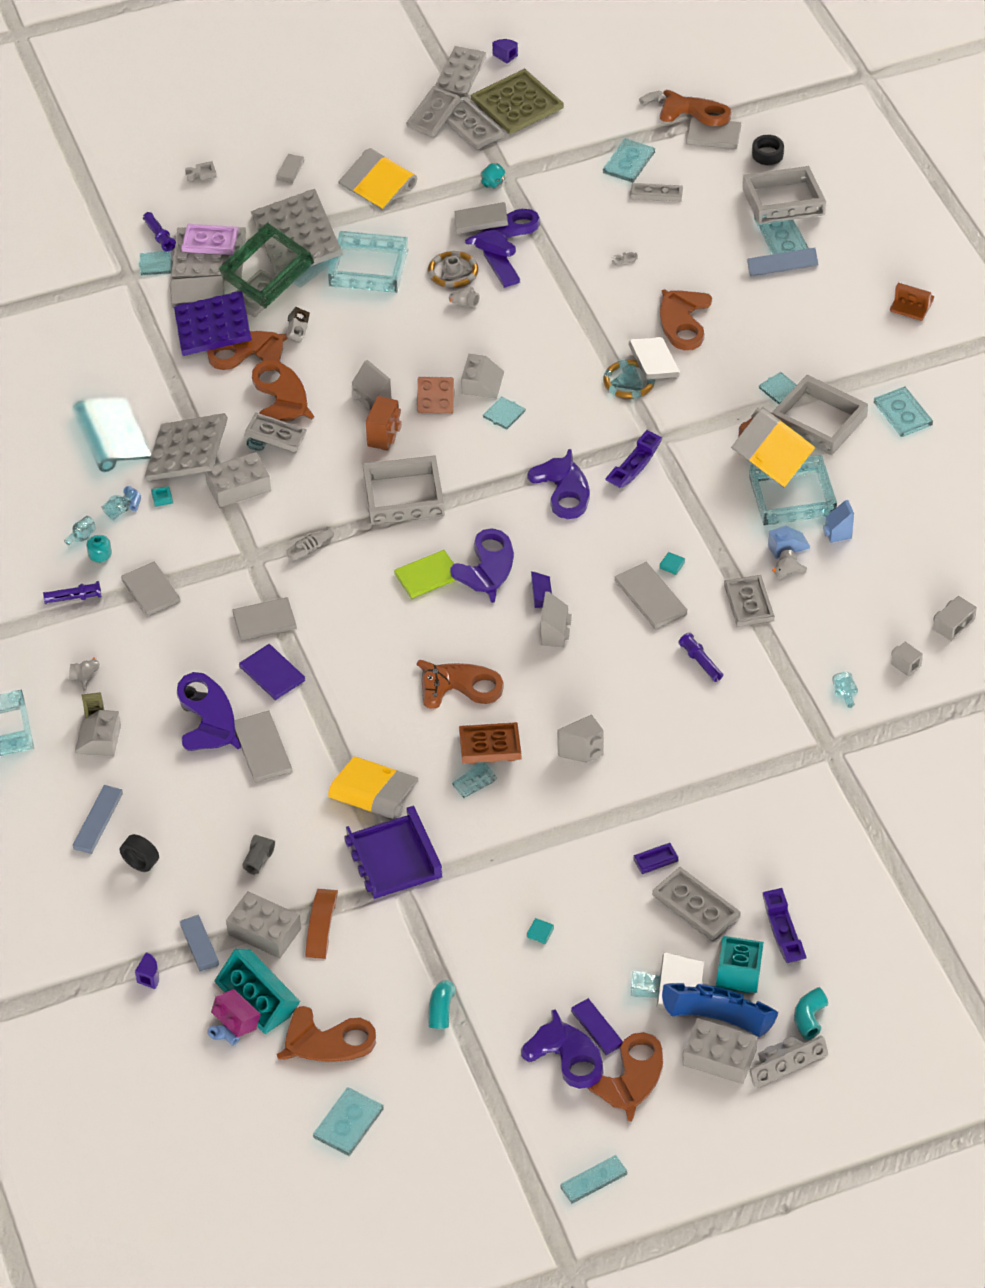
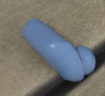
[123,486,141,511]
[208,1025,239,1045]

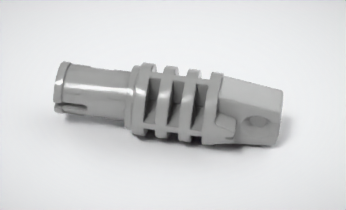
[286,527,334,560]

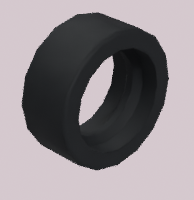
[752,134,784,165]
[119,834,159,872]

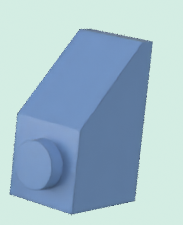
[823,500,854,543]
[768,526,810,559]

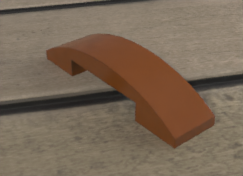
[305,889,338,959]

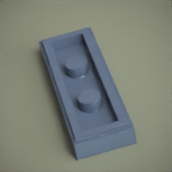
[180,915,219,971]

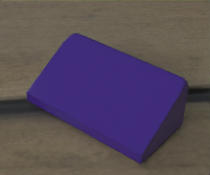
[531,571,552,608]

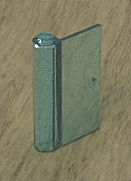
[73,398,151,472]

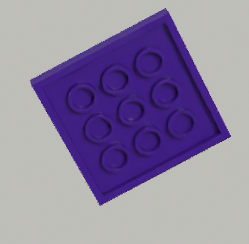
[174,291,252,356]

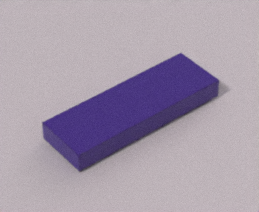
[483,250,520,288]
[571,998,623,1055]

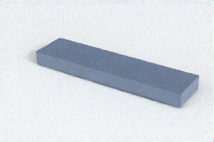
[747,248,818,276]
[73,785,123,854]

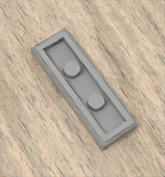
[631,183,683,202]

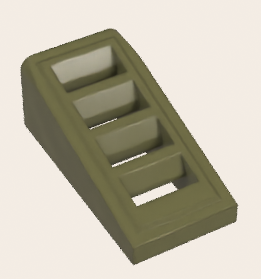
[82,692,104,719]

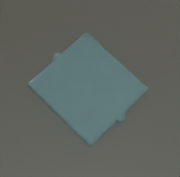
[139,251,173,275]
[759,372,797,404]
[483,397,526,430]

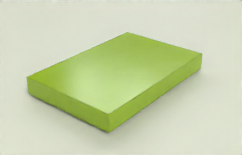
[394,550,456,599]

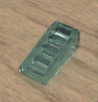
[452,762,497,798]
[631,971,660,998]

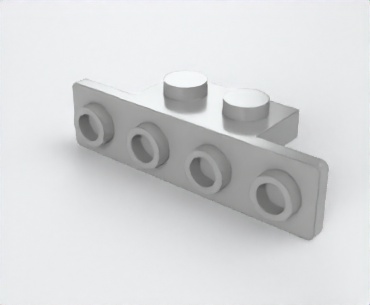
[749,1036,828,1088]

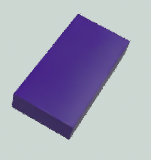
[633,843,679,874]

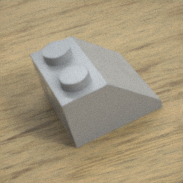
[461,354,504,398]
[352,360,392,410]
[541,592,572,647]
[75,710,121,756]
[557,714,604,763]

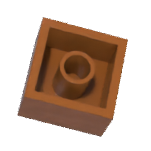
[366,396,402,451]

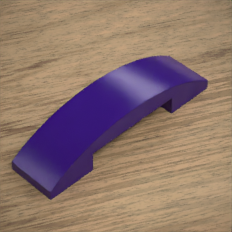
[605,430,662,488]
[762,888,807,963]

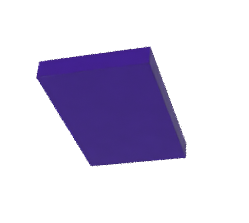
[239,644,305,700]

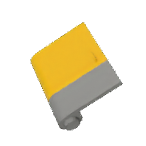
[338,148,417,210]
[731,407,815,488]
[328,756,418,820]

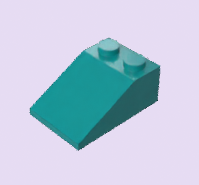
[715,936,764,993]

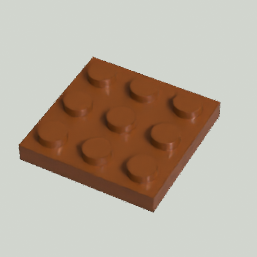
[459,722,522,764]

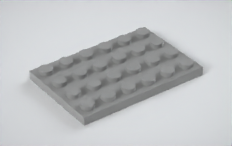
[251,189,343,278]

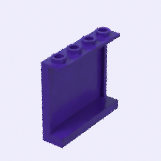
[344,806,442,899]

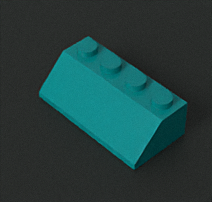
[214,949,301,1034]

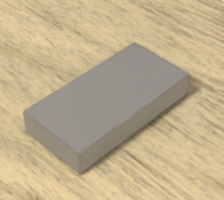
[277,154,304,183]

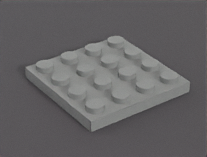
[172,227,246,280]
[145,413,228,481]

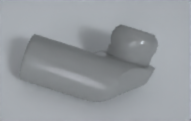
[639,91,665,106]

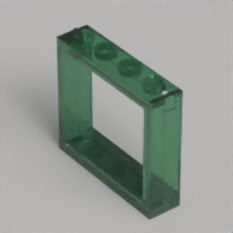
[219,222,314,309]

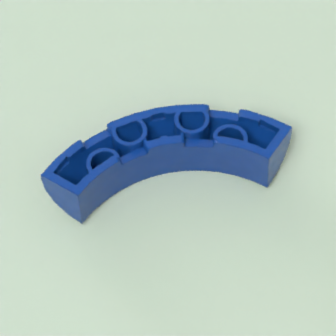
[662,983,779,1037]

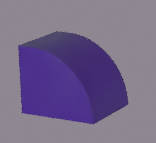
[492,39,518,63]
[135,952,159,989]

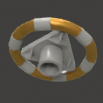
[428,251,478,288]

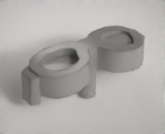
[612,252,638,265]

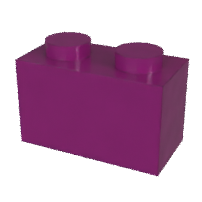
[211,989,261,1037]

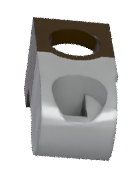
[286,307,310,343]

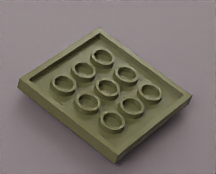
[471,68,564,135]

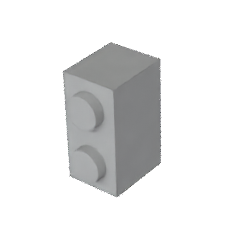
[933,596,977,641]

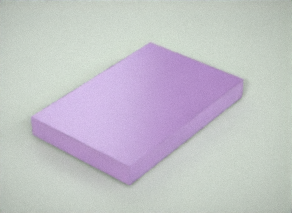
[181,224,239,255]

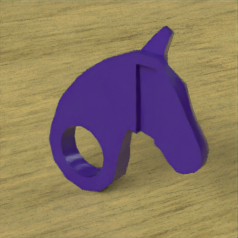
[465,208,540,257]
[527,449,590,519]
[450,528,514,603]
[177,672,241,751]
[521,1009,604,1089]

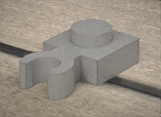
[185,161,217,181]

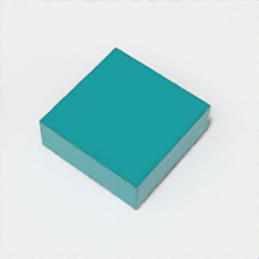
[151,486,173,507]
[660,552,685,575]
[527,918,554,944]

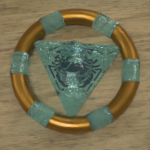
[603,360,656,399]

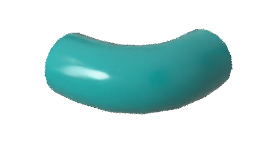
[428,980,456,1029]
[794,987,829,1040]

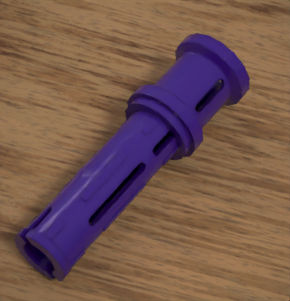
[143,212,176,252]
[43,581,102,604]
[678,633,724,682]

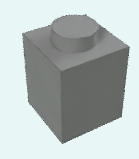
[891,641,923,677]

